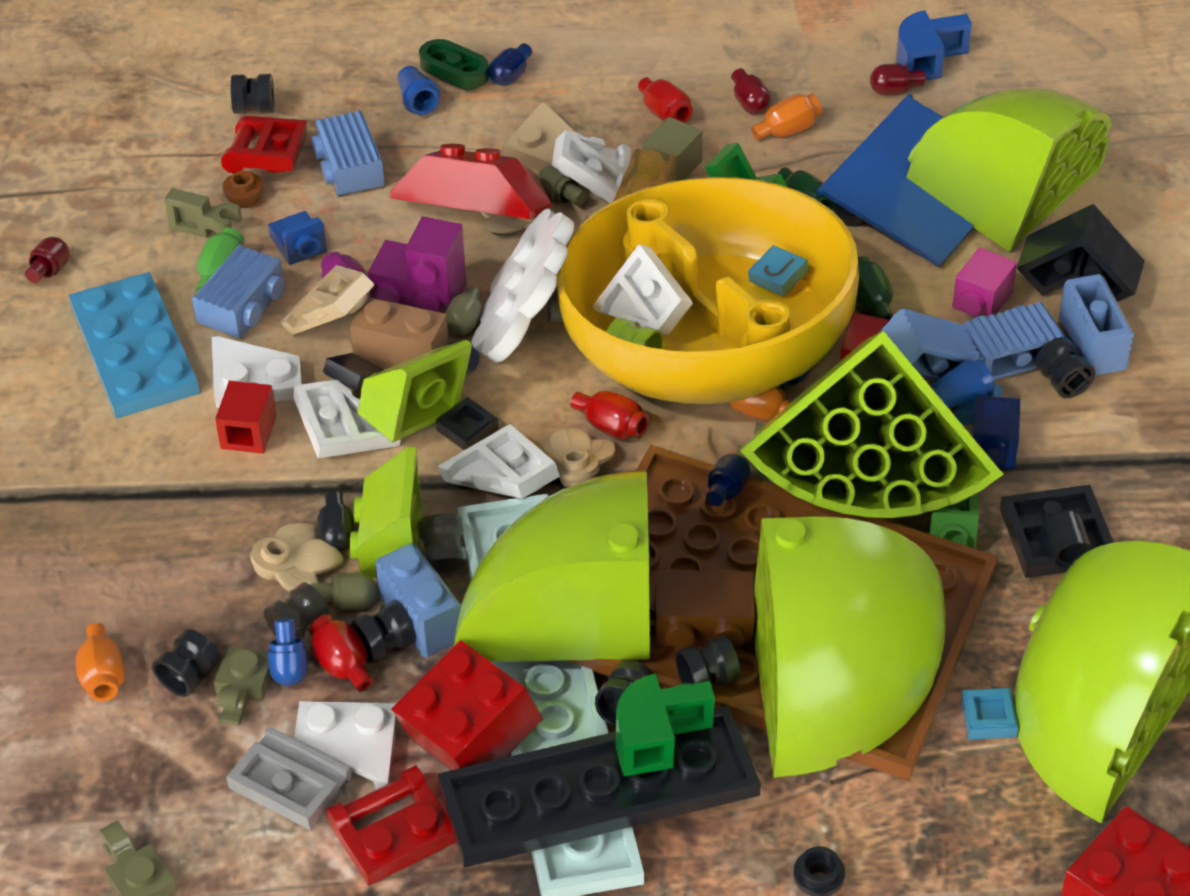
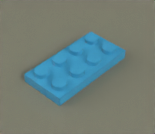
[69,272,200,419]

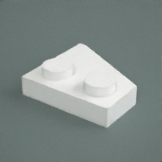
[552,130,632,203]
[592,244,693,336]
[212,336,302,408]
[293,380,401,458]
[438,424,560,499]
[294,701,398,790]

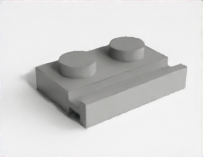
[226,726,352,831]

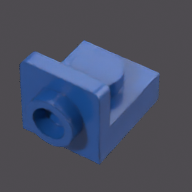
[268,210,327,265]

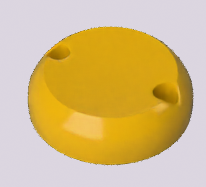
[556,177,859,405]

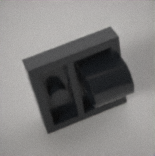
[1000,484,1114,578]

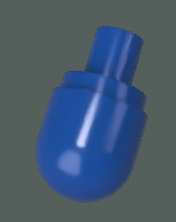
[267,618,308,687]

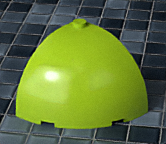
[906,88,1112,253]
[739,331,1004,518]
[454,470,650,662]
[753,517,946,778]
[1013,541,1190,824]

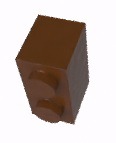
[654,570,755,648]

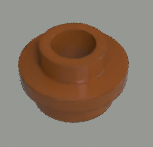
[222,171,263,208]

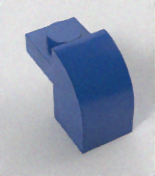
[896,10,972,81]

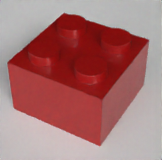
[391,640,543,770]
[1061,806,1190,896]

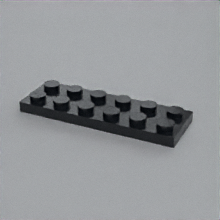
[438,705,761,868]

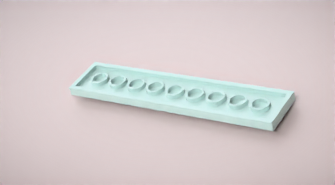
[457,494,644,896]

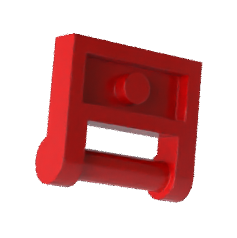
[221,115,307,174]
[325,765,456,886]

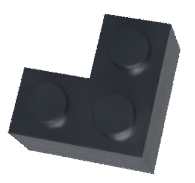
[1017,204,1145,302]

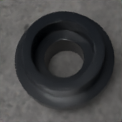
[793,846,845,896]

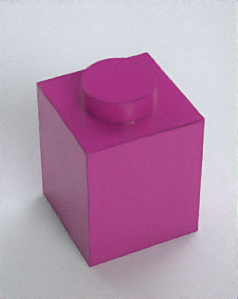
[952,247,1017,317]

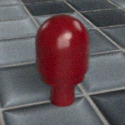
[870,63,925,95]
[731,68,771,115]
[25,236,70,283]

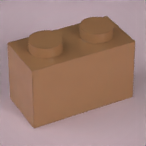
[350,297,449,369]

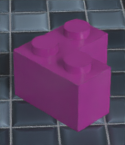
[368,216,467,313]

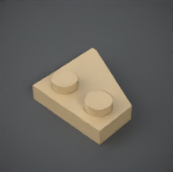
[503,102,575,171]
[280,265,374,335]

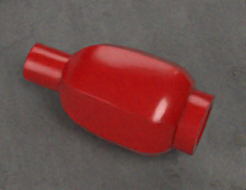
[638,77,693,123]
[570,391,649,441]
[309,614,374,692]

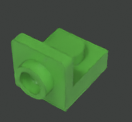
[930,495,979,549]

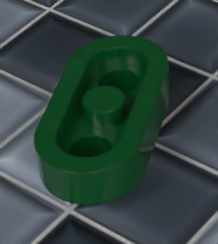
[419,39,489,90]

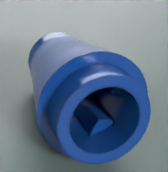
[398,66,440,115]
[930,359,995,408]

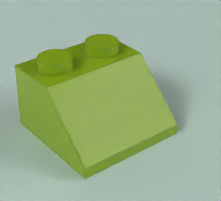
[358,340,473,443]
[350,447,422,578]

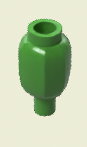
[195,228,245,293]

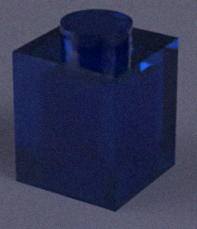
[971,395,1020,468]

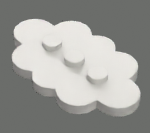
[471,208,574,363]

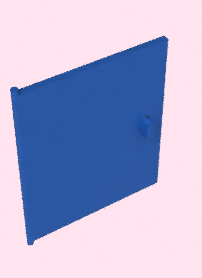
[815,94,974,267]

